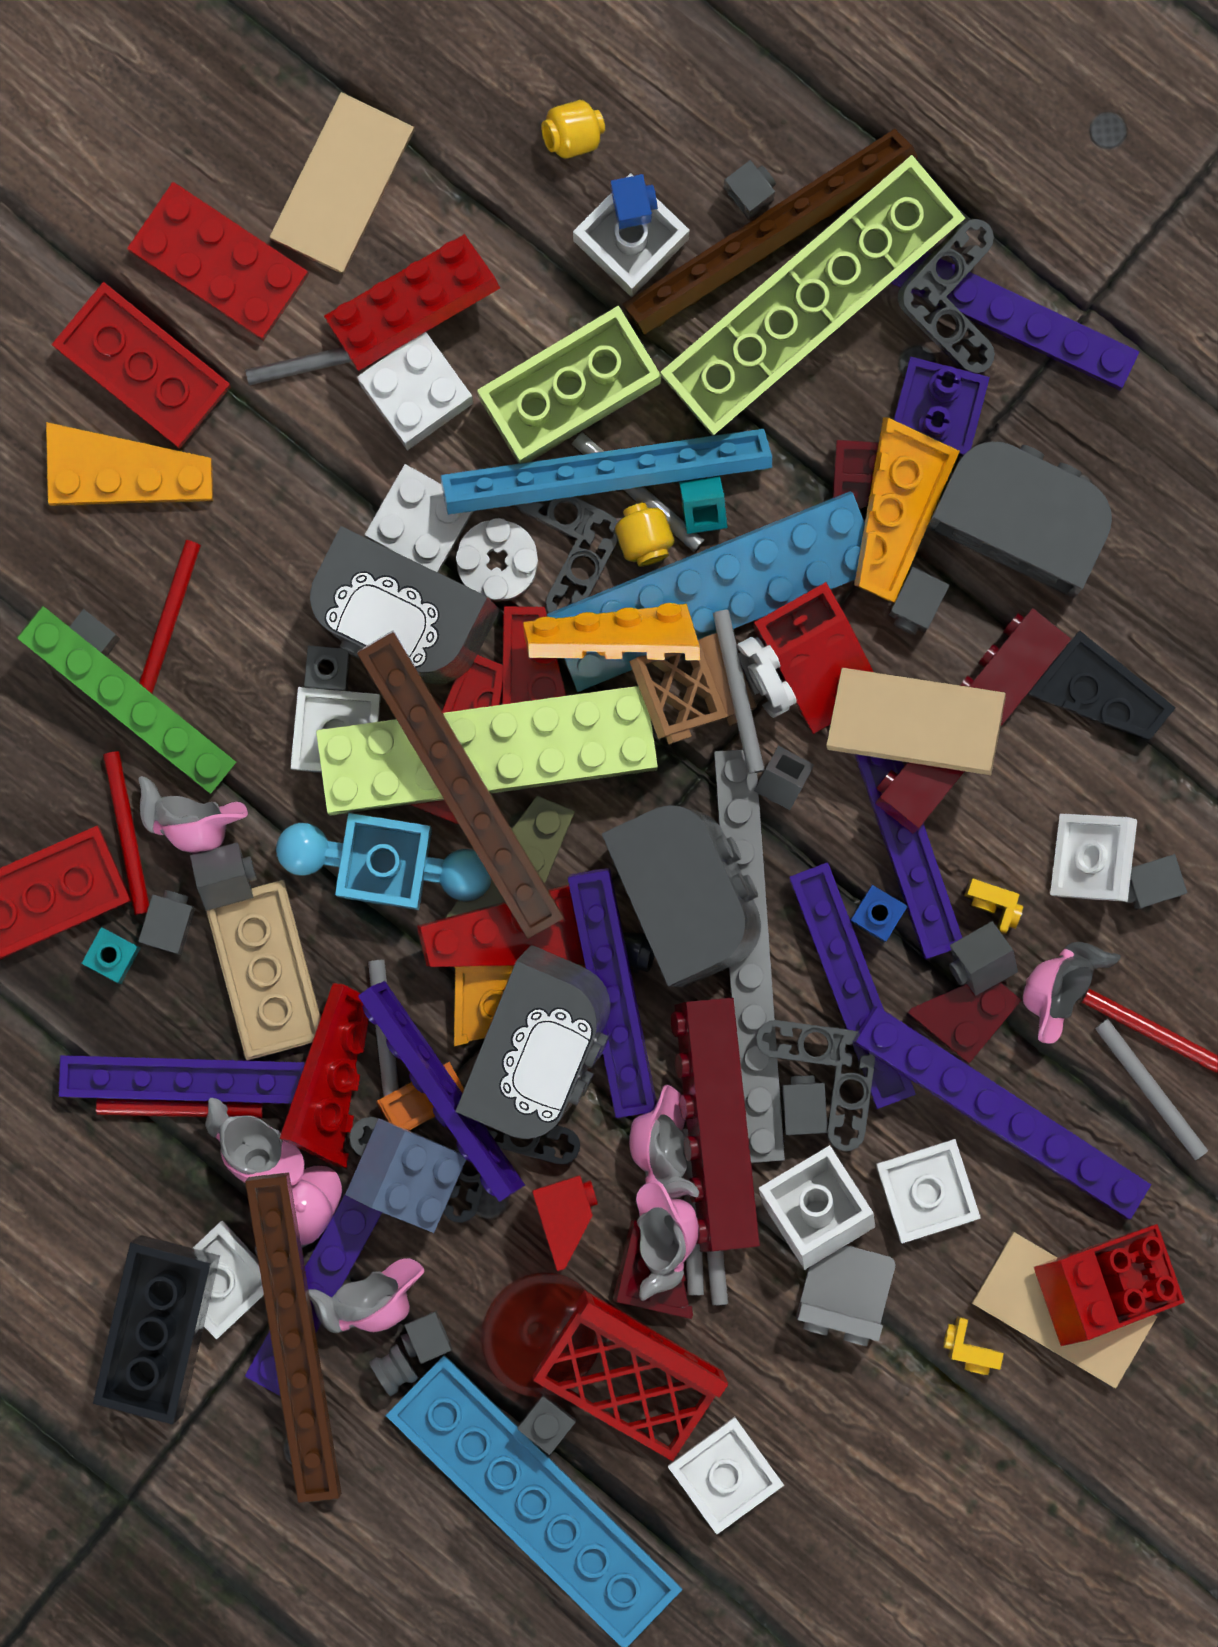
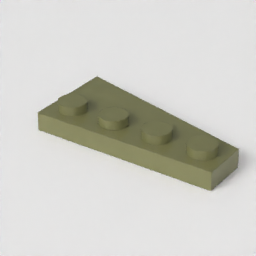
[446,796,575,918]

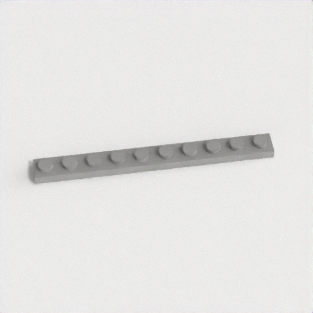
[714,750,785,1163]

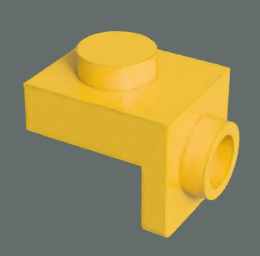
[943,1317,1004,1375]

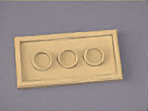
[270,92,415,275]
[826,668,1006,775]
[207,880,321,1061]
[971,1232,1157,1389]

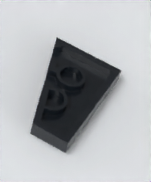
[1027,630,1176,741]

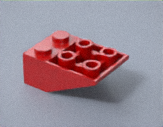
[752,582,874,734]
[1034,1224,1185,1346]

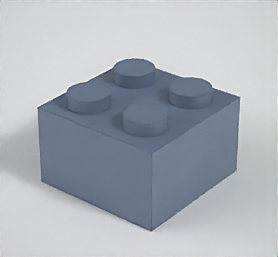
[345,1118,466,1233]

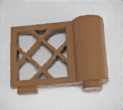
[629,633,757,744]

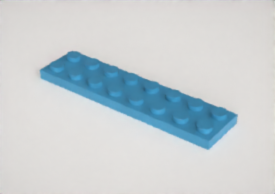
[546,491,865,692]
[386,1355,683,1647]

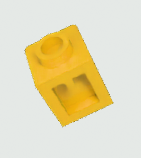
[964,878,1023,935]

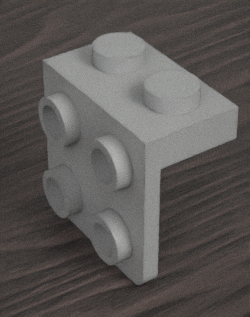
[796,1245,896,1346]

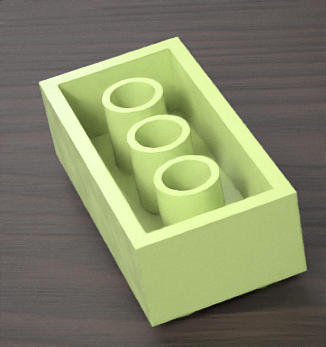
[477,305,661,464]

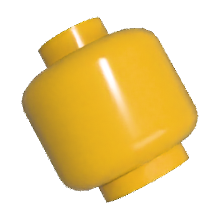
[541,100,605,159]
[615,503,674,567]

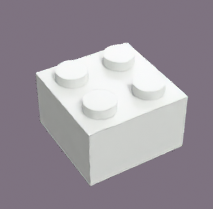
[573,173,690,297]
[357,332,474,451]
[759,1145,875,1270]

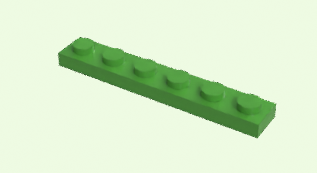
[16,605,236,794]

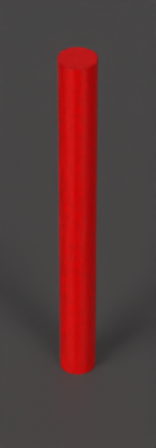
[139,540,201,694]
[103,751,149,915]
[1081,988,1218,1074]
[96,1098,263,1119]

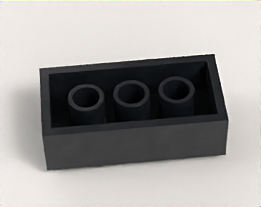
[93,1235,220,1425]

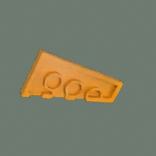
[854,417,960,602]
[46,422,213,506]
[523,603,700,660]
[454,964,586,1046]

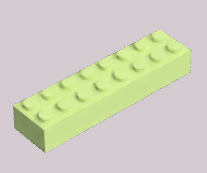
[660,155,965,436]
[316,686,658,816]

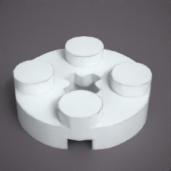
[456,518,538,602]
[736,637,797,718]

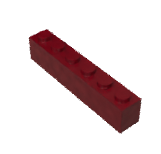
[875,608,1071,834]
[671,997,760,1252]

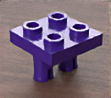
[894,356,990,457]

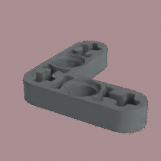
[897,219,995,373]
[514,496,618,613]
[756,1020,875,1151]

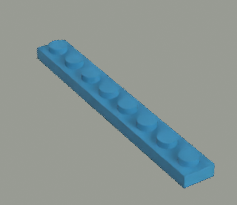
[441,429,772,515]

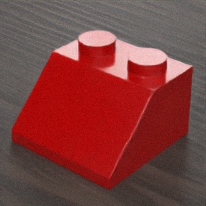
[532,1174,598,1271]

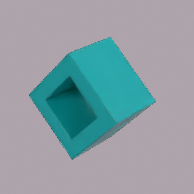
[679,476,728,534]
[81,927,141,984]

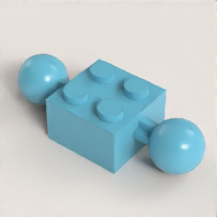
[276,813,492,910]

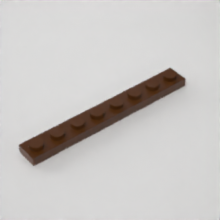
[622,129,918,334]
[357,630,564,939]
[245,1172,342,1503]

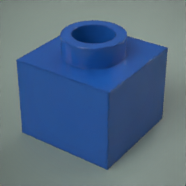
[610,174,658,229]
[850,885,908,943]

